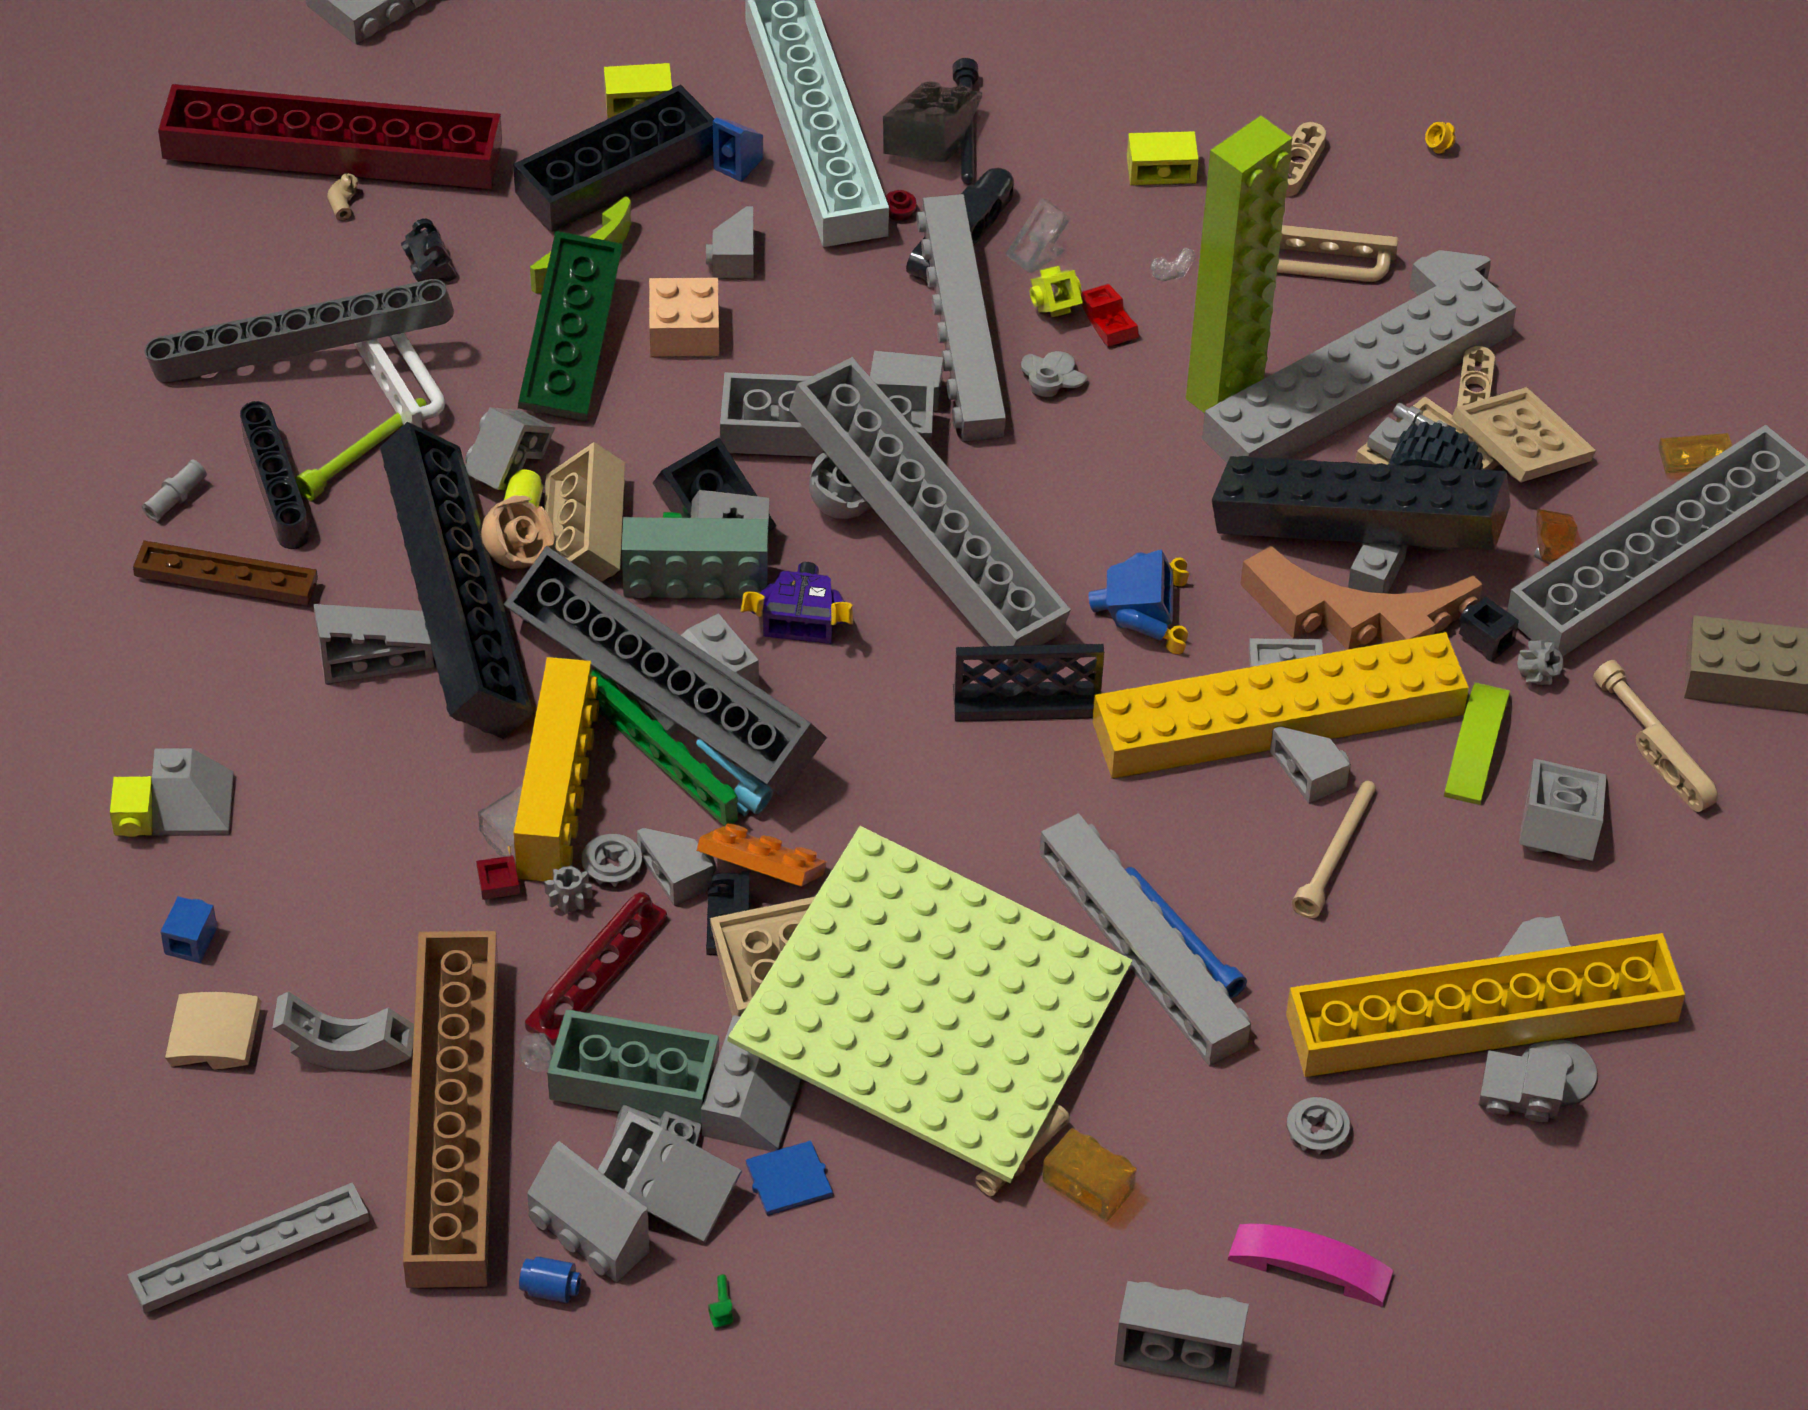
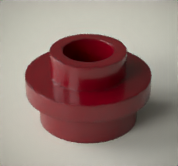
[885,190,917,221]

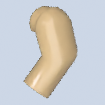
[327,174,358,220]

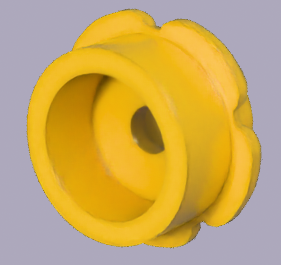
[1425,122,1456,154]

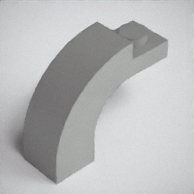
[272,991,414,1071]

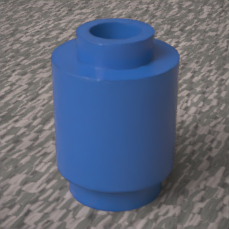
[519,1256,582,1303]

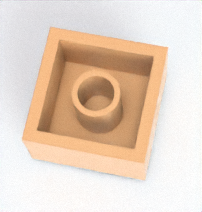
[649,278,719,357]

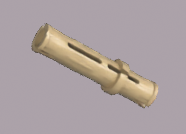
[975,1103,1070,1196]

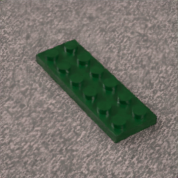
[518,231,623,421]

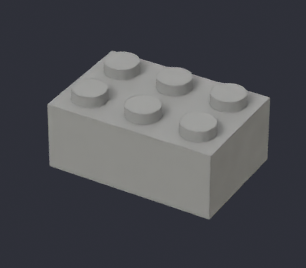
[1114,1281,1249,1388]

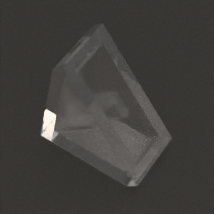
[478,786,522,865]

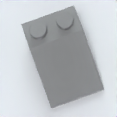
[634,613,759,735]
[1519,758,1606,861]

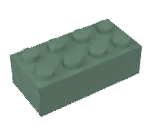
[622,517,768,599]
[547,1009,719,1126]

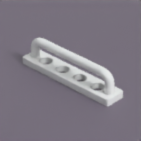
[354,333,445,428]

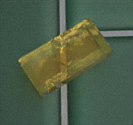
[1658,433,1732,474]

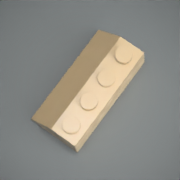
[544,442,625,582]

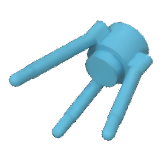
[696,739,773,816]

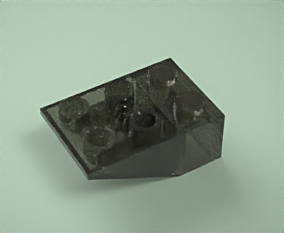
[883,82,982,163]

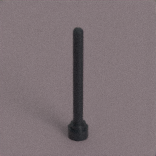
[952,58,979,184]

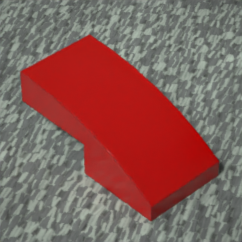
[1081,284,1139,346]

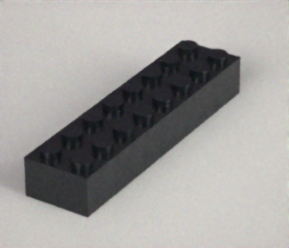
[1211,456,1511,550]

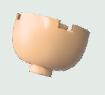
[481,495,555,569]

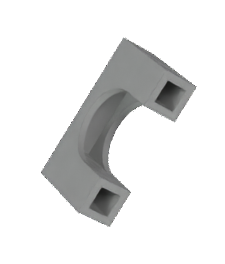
[306,0,429,44]

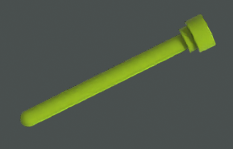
[295,398,427,501]

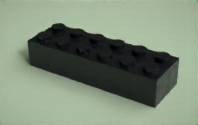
[513,85,714,232]

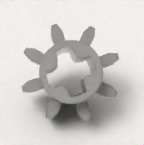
[1517,640,1563,685]
[545,865,592,914]

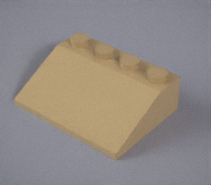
[710,896,816,1017]

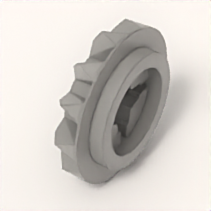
[582,834,642,887]
[1286,1097,1350,1155]

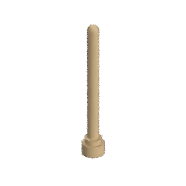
[1593,660,1715,786]
[1291,781,1375,918]

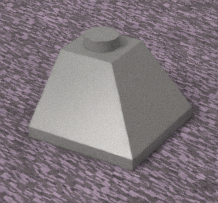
[152,748,234,835]

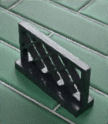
[953,644,1105,721]

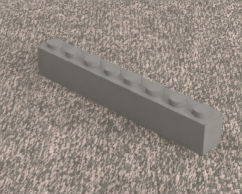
[916,194,1006,441]
[1039,813,1251,1066]

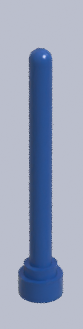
[1125,867,1247,999]

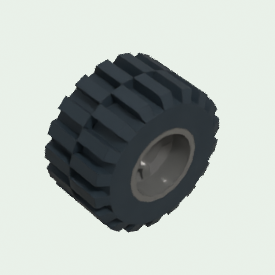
[1388,422,1484,470]

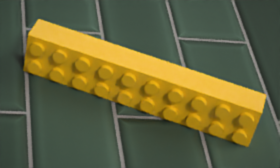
[1093,632,1469,779]
[1286,933,1685,1077]

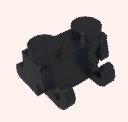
[401,218,457,282]

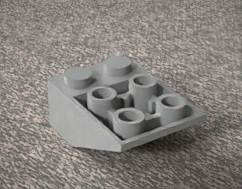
[598,1111,742,1242]

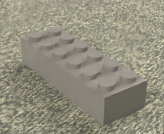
[720,372,934,457]

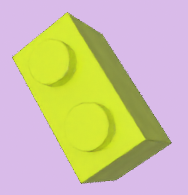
[604,63,672,118]
[1127,131,1199,185]

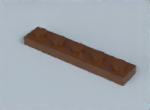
[133,540,318,606]

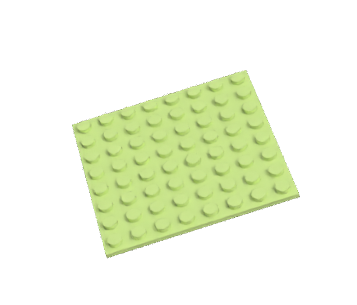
[727,826,1133,1183]

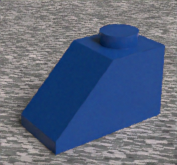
[713,117,763,182]

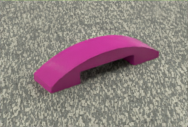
[1228,1223,1393,1307]

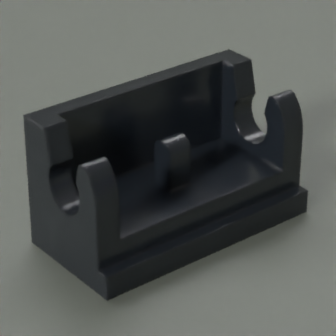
[706,871,750,955]

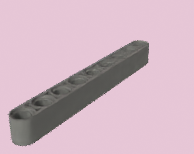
[144,279,454,383]

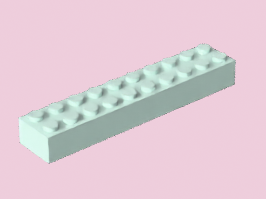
[745,0,889,247]

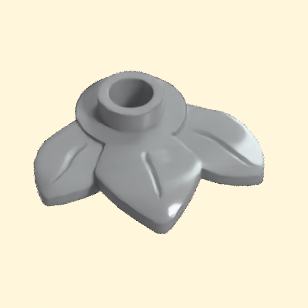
[1021,351,1088,397]

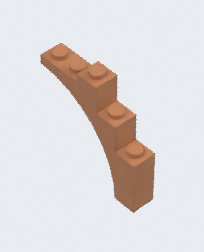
[1240,546,1483,650]

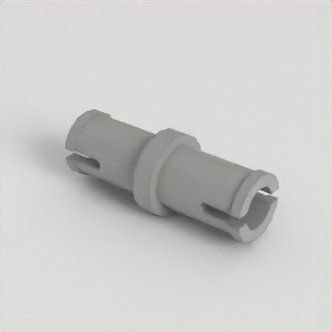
[142,459,207,522]

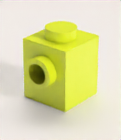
[110,776,153,837]

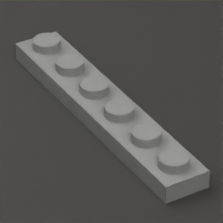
[127,1182,369,1314]

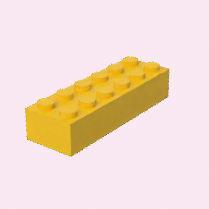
[513,657,599,881]

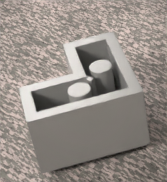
[465,407,555,490]
[1478,1048,1570,1122]

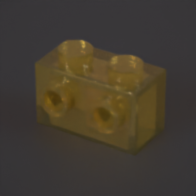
[1042,1128,1137,1222]

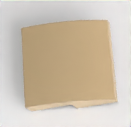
[165,992,262,1070]

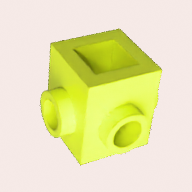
[1029,265,1082,317]

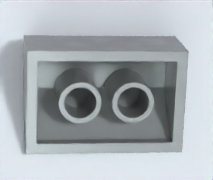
[701,1015,802,1151]
[527,1141,649,1283]

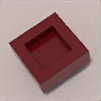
[476,855,520,900]

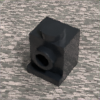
[1459,596,1519,662]

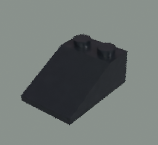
[653,437,777,532]

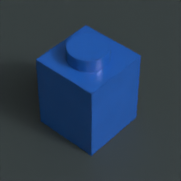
[160,896,217,963]

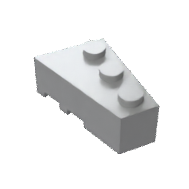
[314,604,434,684]

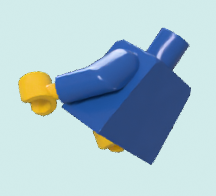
[1088,549,1189,654]

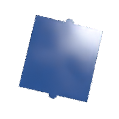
[746,1140,833,1216]

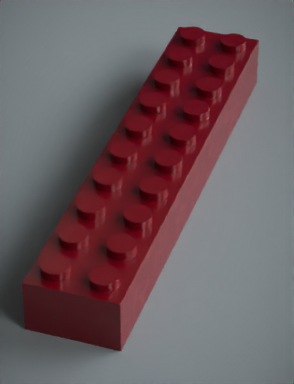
[158,84,502,189]

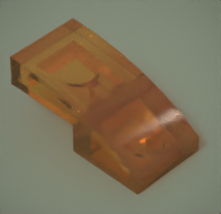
[1536,509,1578,562]

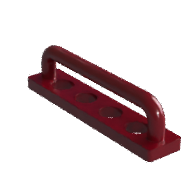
[525,892,667,1046]

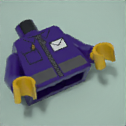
[740,562,853,644]

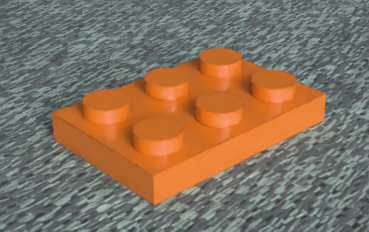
[696,824,827,887]

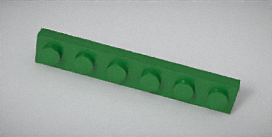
[592,670,738,826]

